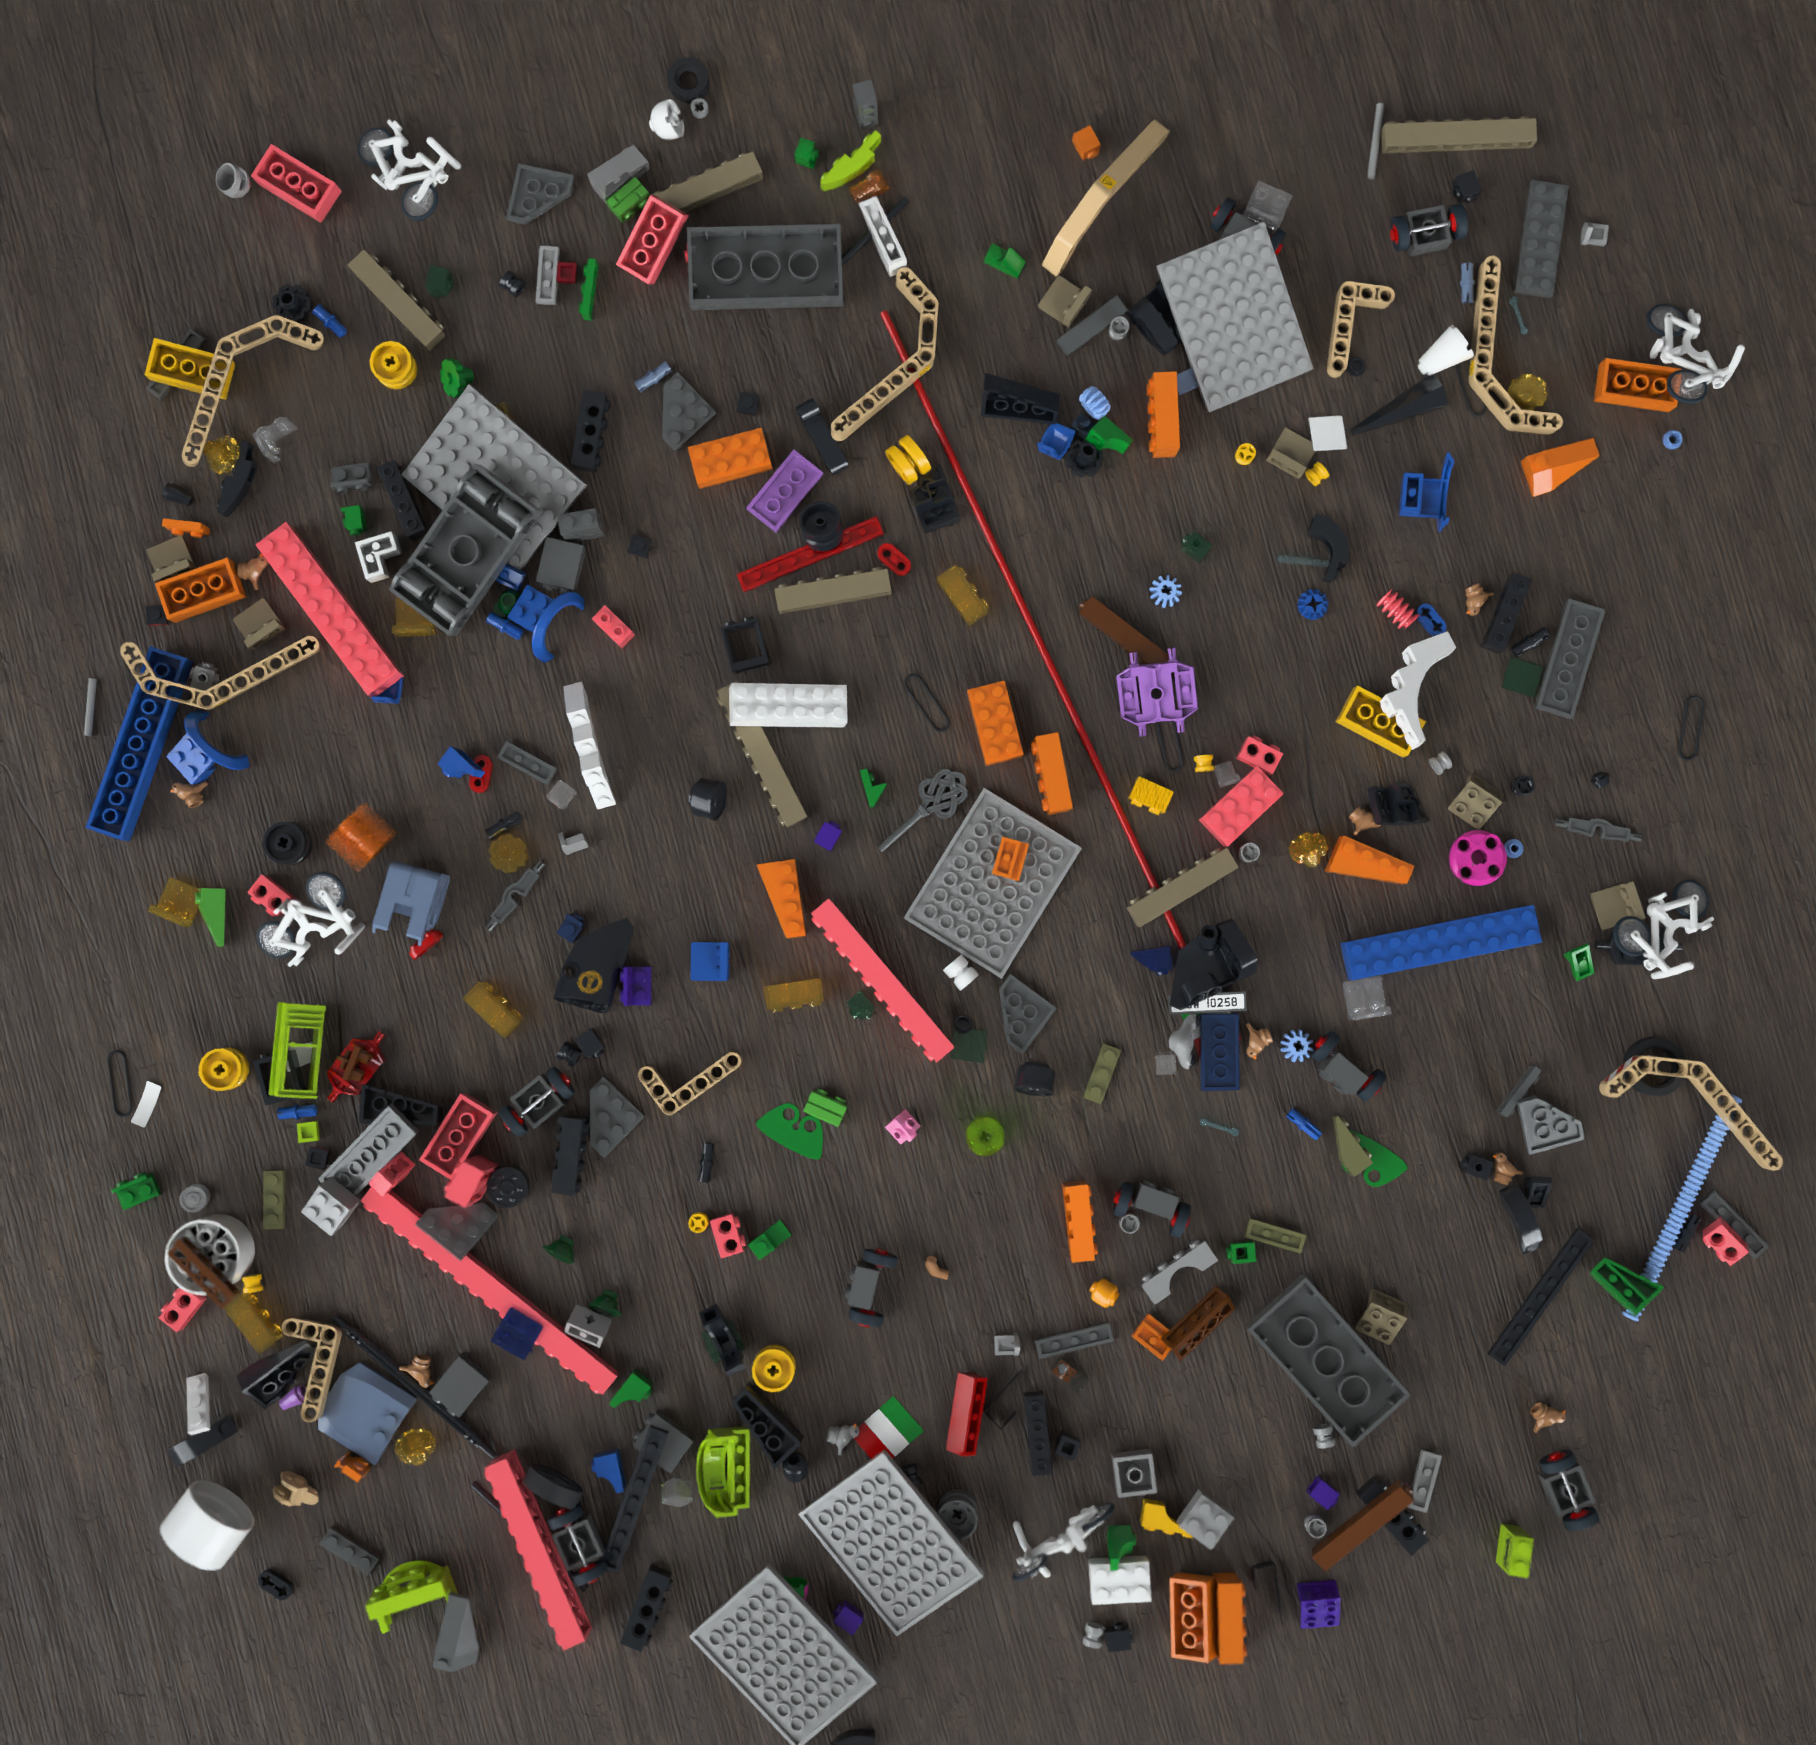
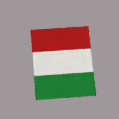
[853,1396,924,1459]

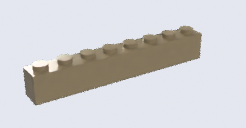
[1380,116,1537,153]
[716,681,808,828]

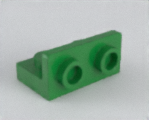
[111,1172,161,1210]

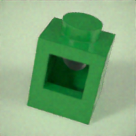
[795,137,819,169]
[340,505,367,536]
[1226,1240,1256,1264]

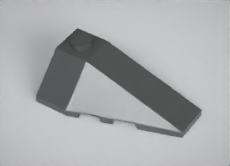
[433,1592,480,1672]

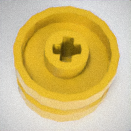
[369,341,418,390]
[885,435,931,485]
[199,1048,249,1091]
[752,1344,796,1392]

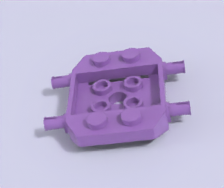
[1116,647,1198,737]

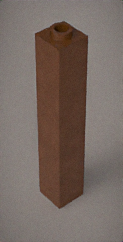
[1079,596,1175,679]
[1312,1479,1414,1572]

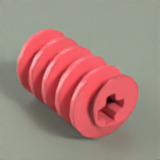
[1376,588,1420,629]

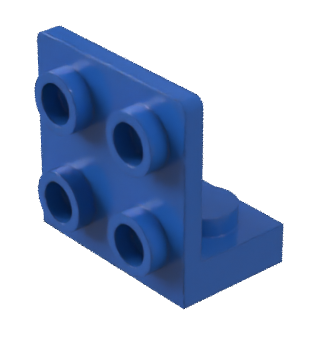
[690,942,730,981]

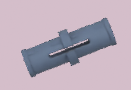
[1460,263,1475,304]
[634,361,672,393]

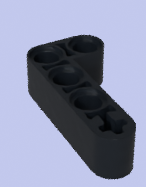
[796,398,849,476]

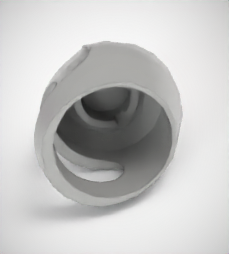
[216,163,251,198]

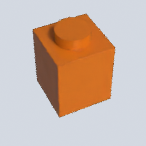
[1072,125,1101,160]

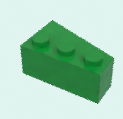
[1590,1258,1664,1317]

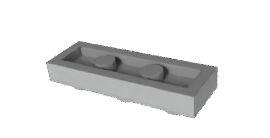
[536,246,560,305]
[1407,1449,1442,1513]

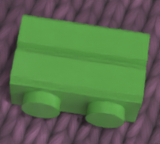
[606,177,650,223]
[803,1088,848,1127]

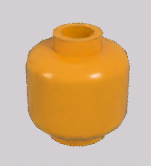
[1090,1278,1120,1308]

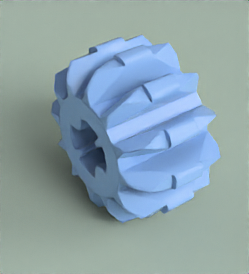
[1079,386,1111,420]
[1149,575,1182,608]
[1280,1030,1313,1062]

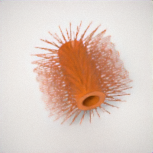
[325,805,396,872]

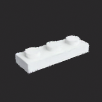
[186,1373,210,1435]

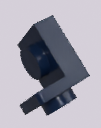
[556,913,586,943]

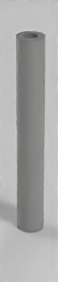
[84,678,97,736]

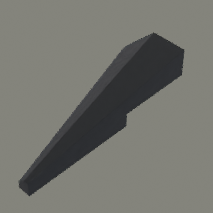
[1351,374,1448,436]

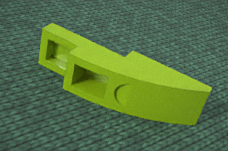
[820,130,881,191]

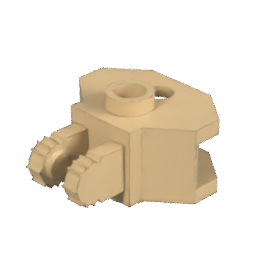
[273,1471,319,1506]

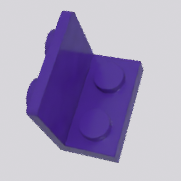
[620,967,652,1006]
[1297,1580,1341,1629]

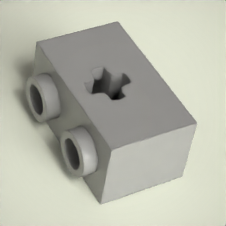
[564,1304,612,1348]

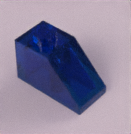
[1129,947,1173,976]

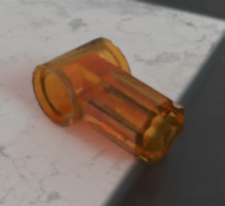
[849,170,889,204]

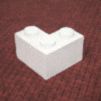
[355,531,402,583]

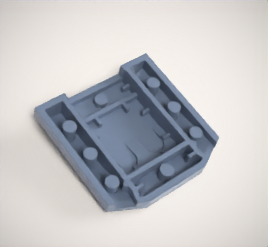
[318,1361,418,1465]

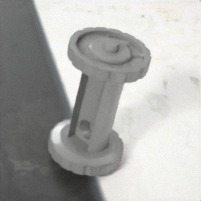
[179,1184,211,1212]

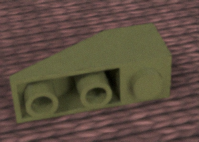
[1332,1115,1373,1177]

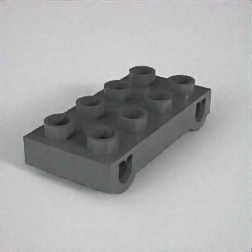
[389,464,543,636]

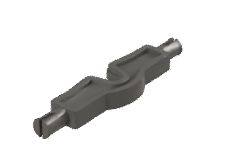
[1554,818,1642,842]
[485,860,546,932]

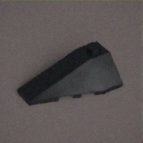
[236,1340,316,1409]

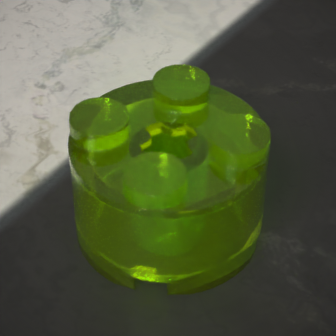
[966,1115,1005,1156]

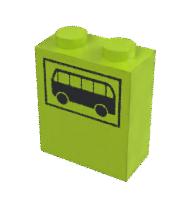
[1496,1523,1534,1578]

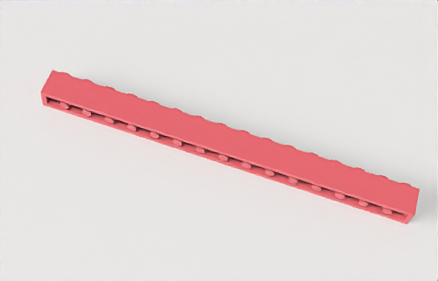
[361,1187,619,1395]

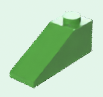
[195,888,225,947]

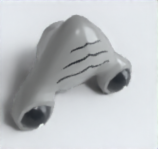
[1169,1014,1200,1069]

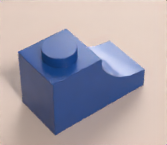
[438,746,485,778]
[591,1449,626,1493]

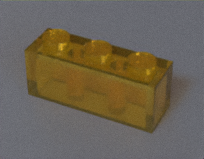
[936,564,989,627]
[763,978,825,1013]
[462,982,523,1038]
[224,1293,283,1354]

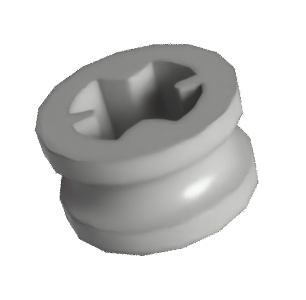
[691,98,708,118]

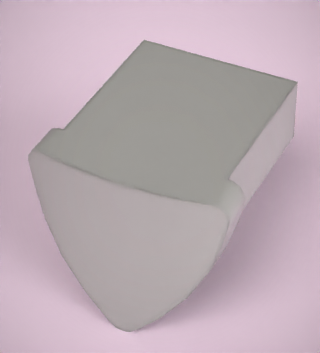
[1581,222,1609,246]
[558,832,589,855]
[994,1332,1020,1356]

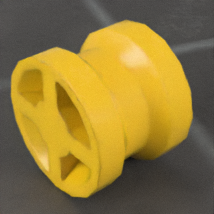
[1235,443,1256,465]
[1305,462,1329,486]
[1194,755,1214,772]
[688,1212,709,1233]
[242,1274,263,1293]

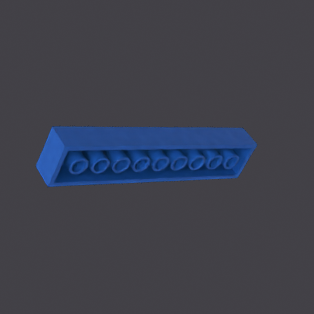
[85,646,194,842]
[1340,905,1542,980]

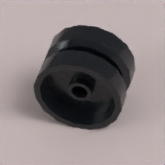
[799,501,844,551]
[263,822,312,865]

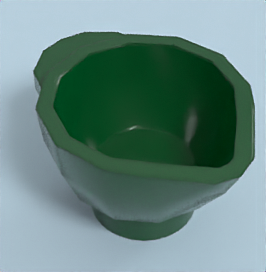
[494,589,522,618]
[542,1235,574,1264]
[588,1290,622,1317]

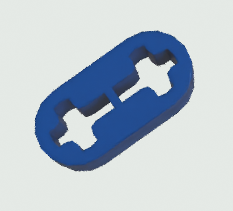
[1415,604,1446,636]

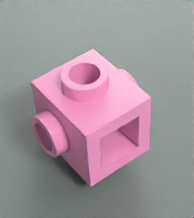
[885,1109,921,1144]

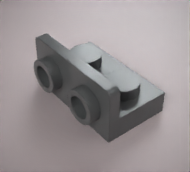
[330,462,373,493]

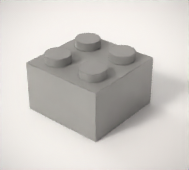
[301,1176,361,1236]
[1111,1448,1157,1498]
[1176,1489,1234,1550]

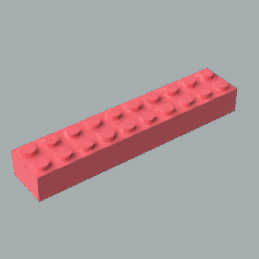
[255,522,404,698]
[811,899,954,1062]
[485,1449,592,1651]

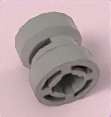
[1109,316,1129,341]
[1238,843,1260,863]
[1118,1212,1140,1234]
[1313,1423,1336,1449]
[1304,1514,1327,1538]
[1082,1622,1105,1649]

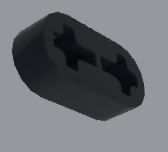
[258,1569,294,1600]

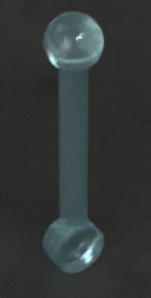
[1509,297,1528,335]
[1200,1119,1239,1136]

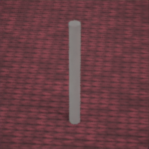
[1367,103,1384,179]

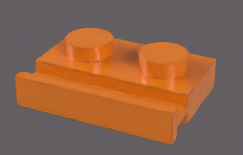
[162,518,210,538]
[992,836,1029,881]
[1131,1314,1171,1361]
[334,1451,371,1483]

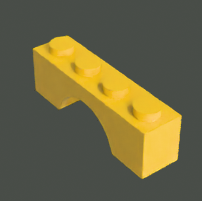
[1140,1498,1193,1538]

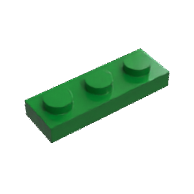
[579,258,599,321]

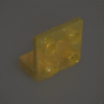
[392,598,435,637]
[148,877,199,927]

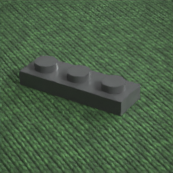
[497,741,557,785]
[1496,1065,1541,1117]
[319,1526,380,1576]

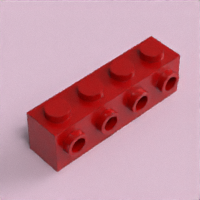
[946,1372,988,1456]

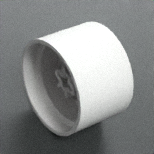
[165,1214,255,1295]
[160,1480,254,1570]

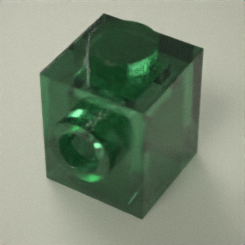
[425,265,453,298]
[1181,531,1212,563]
[846,990,876,1021]

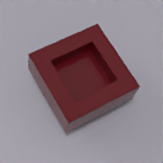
[556,262,578,284]

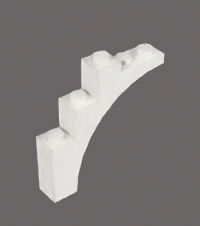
[1380,631,1456,750]
[563,682,616,810]

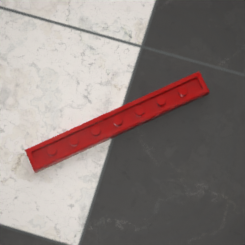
[736,516,884,592]

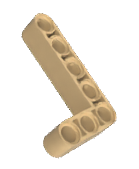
[1327,281,1395,378]
[638,1052,742,1115]
[282,1317,342,1422]

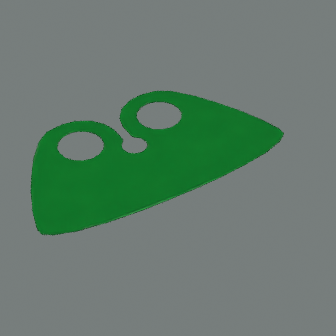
[756,1103,823,1160]
[1342,1130,1408,1187]

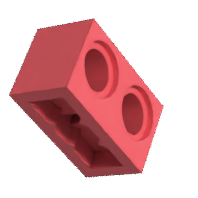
[592,605,635,648]
[1236,736,1283,776]
[247,874,297,917]
[369,1152,415,1197]
[710,1212,747,1258]
[1702,1217,1749,1266]
[159,1288,207,1332]

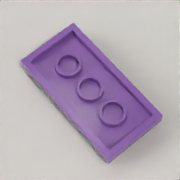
[746,450,824,533]

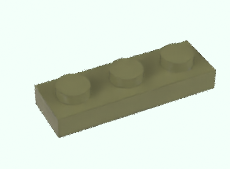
[1083,1043,1121,1104]
[263,1170,285,1229]
[1244,1218,1306,1254]

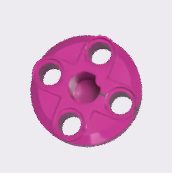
[1449,830,1507,886]

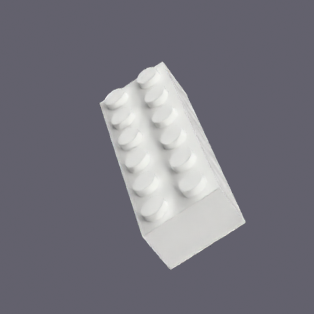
[729,683,847,727]

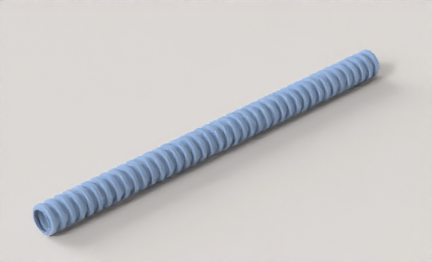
[1622,1094,1742,1321]

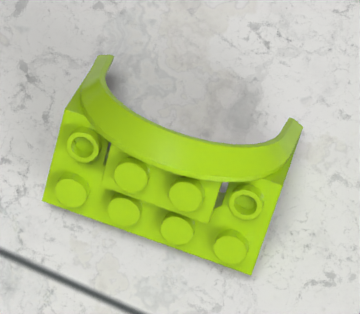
[696,1426,750,1517]
[365,1560,458,1634]

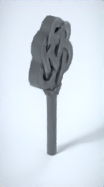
[877,769,968,852]

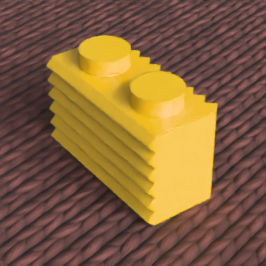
[1128,776,1174,815]

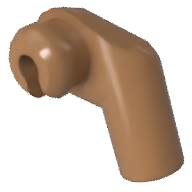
[925,1256,949,1280]

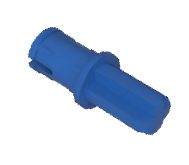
[313,304,347,337]
[486,612,524,640]
[277,1104,318,1120]
[1286,1107,1322,1140]

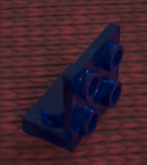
[491,1307,544,1361]

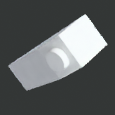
[859,196,907,277]

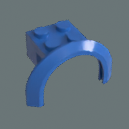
[1399,452,1454,532]
[507,585,585,663]
[166,710,250,785]

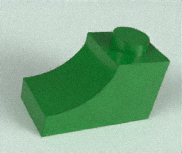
[1085,416,1133,454]
[748,1219,792,1261]
[609,1369,653,1409]
[1107,1525,1136,1571]

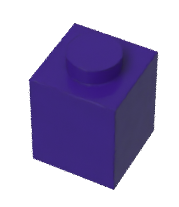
[814,821,842,852]
[1306,1475,1340,1510]
[833,1600,864,1636]

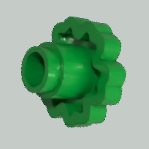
[440,358,474,398]

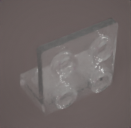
[1243,181,1292,230]
[252,417,298,463]
[1342,976,1391,1021]

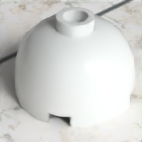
[649,99,684,140]

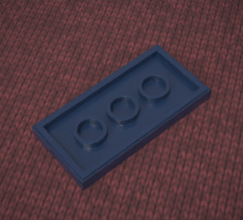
[1199,1013,1240,1091]

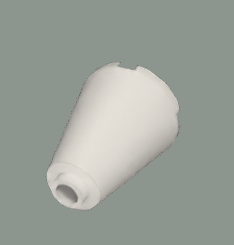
[1418,325,1474,376]

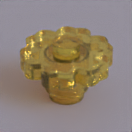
[1507,374,1548,411]
[203,435,240,475]
[1288,832,1328,867]
[488,834,528,873]
[395,1428,436,1465]

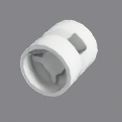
[943,954,979,991]

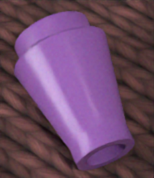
[279,1385,307,1410]

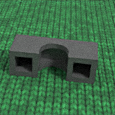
[852,79,878,129]

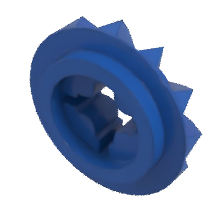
[1298,589,1329,620]

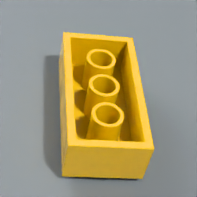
[145,338,235,400]
[1336,686,1426,757]

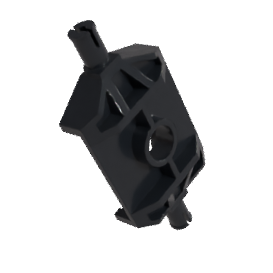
[1595,926,1683,965]

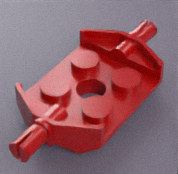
[327,1031,386,1103]

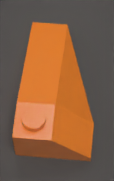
[1521,438,1600,497]

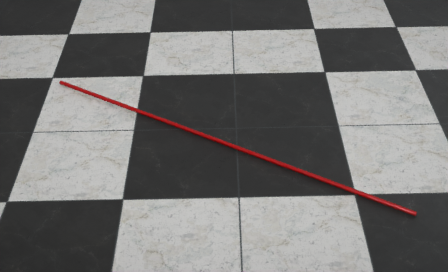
[880,310,1186,950]

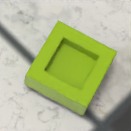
[297,1121,320,1143]

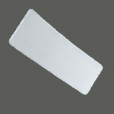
[131,1081,161,1127]

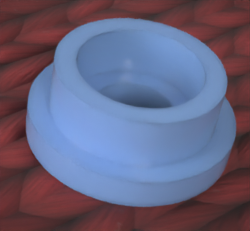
[1663,430,1683,449]
[1504,839,1523,858]

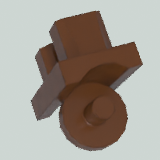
[337,1045,373,1081]

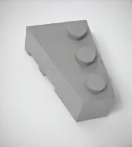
[587,145,650,204]

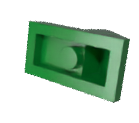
[984,243,1026,279]
[860,768,887,809]
[1564,944,1595,981]

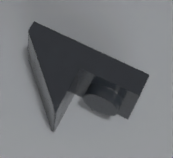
[1524,1176,1553,1208]

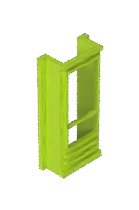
[269,1002,326,1099]

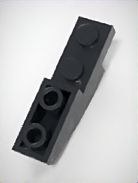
[217,440,258,517]

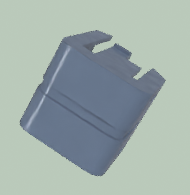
[372,860,450,946]

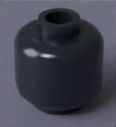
[782,1453,808,1482]

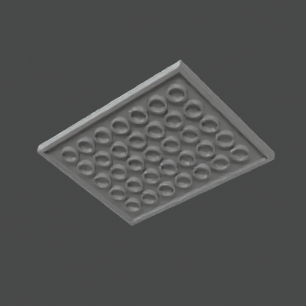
[1156,222,1314,412]
[402,385,587,571]
[904,788,1082,979]
[798,1450,985,1636]
[689,1564,879,1745]

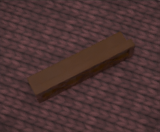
[167,1236,240,1309]
[1161,1286,1236,1362]

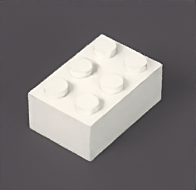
[1088,1555,1151,1605]

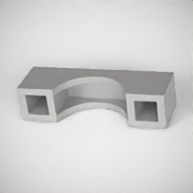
[1140,1239,1218,1305]

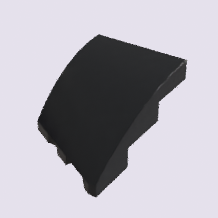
[910,464,961,534]
[1367,782,1430,825]

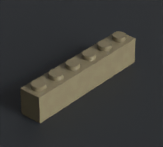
[652,151,763,213]
[348,250,446,352]
[774,567,892,614]
[1126,847,1239,927]

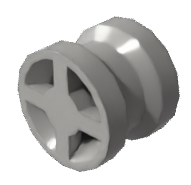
[1429,751,1453,775]

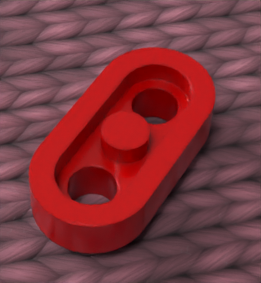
[877,543,911,576]
[469,755,493,793]
[409,929,444,960]

